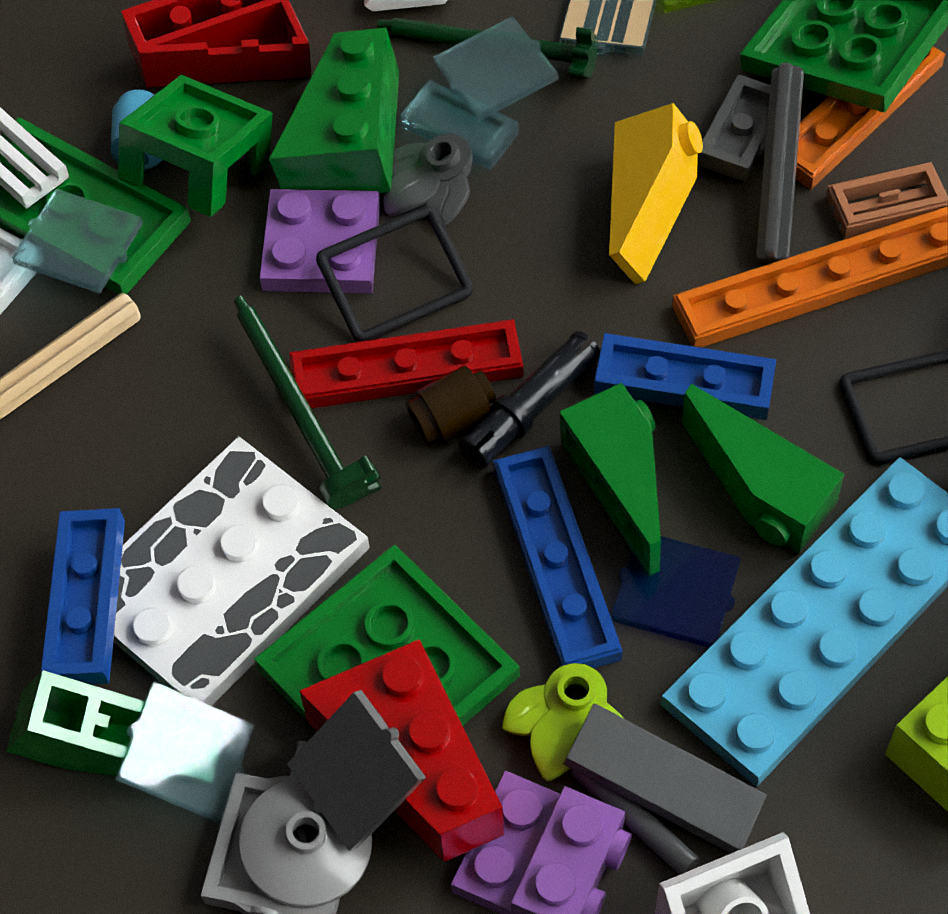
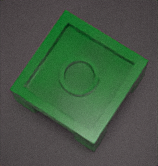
[118,75,273,217]

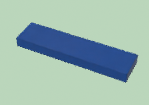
[493,445,623,668]

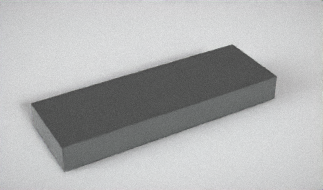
[563,703,767,854]

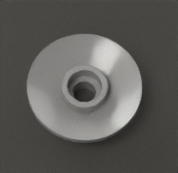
[239,778,372,908]

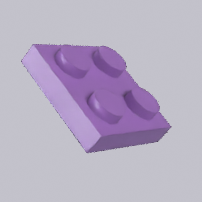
[260,189,380,293]

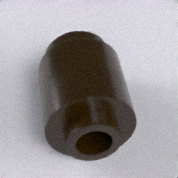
[405,365,496,444]

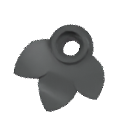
[383,133,473,227]

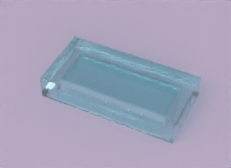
[400,80,519,170]

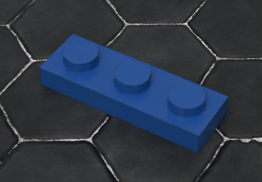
[594,333,776,420]
[41,508,125,685]

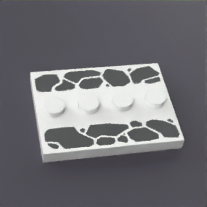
[113,437,370,717]

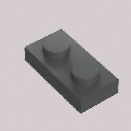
[697,74,771,182]

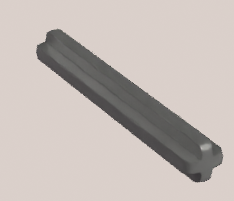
[756,63,804,264]

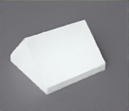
[655,832,810,914]

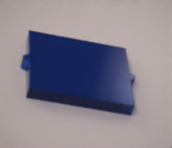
[611,536,741,648]

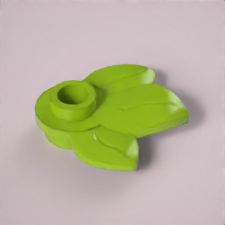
[503,663,623,781]

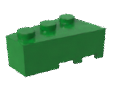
[269,27,399,193]

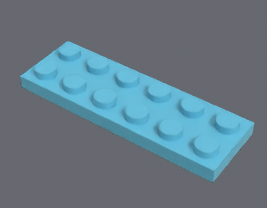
[661,457,948,787]

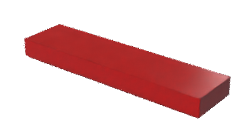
[289,319,524,409]

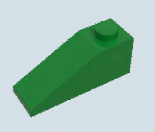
[560,383,661,576]
[681,384,844,555]
[6,670,223,787]

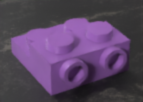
[451,771,632,914]

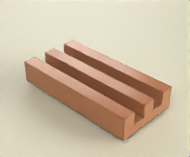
[826,162,948,240]

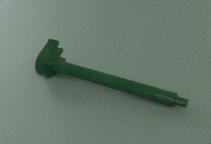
[377,17,598,78]
[234,296,382,509]

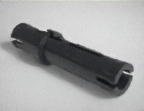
[458,331,600,469]

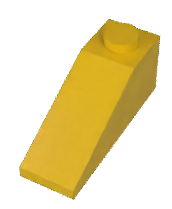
[609,103,703,285]

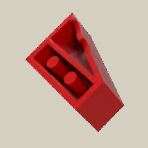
[121,0,312,87]
[299,639,504,862]

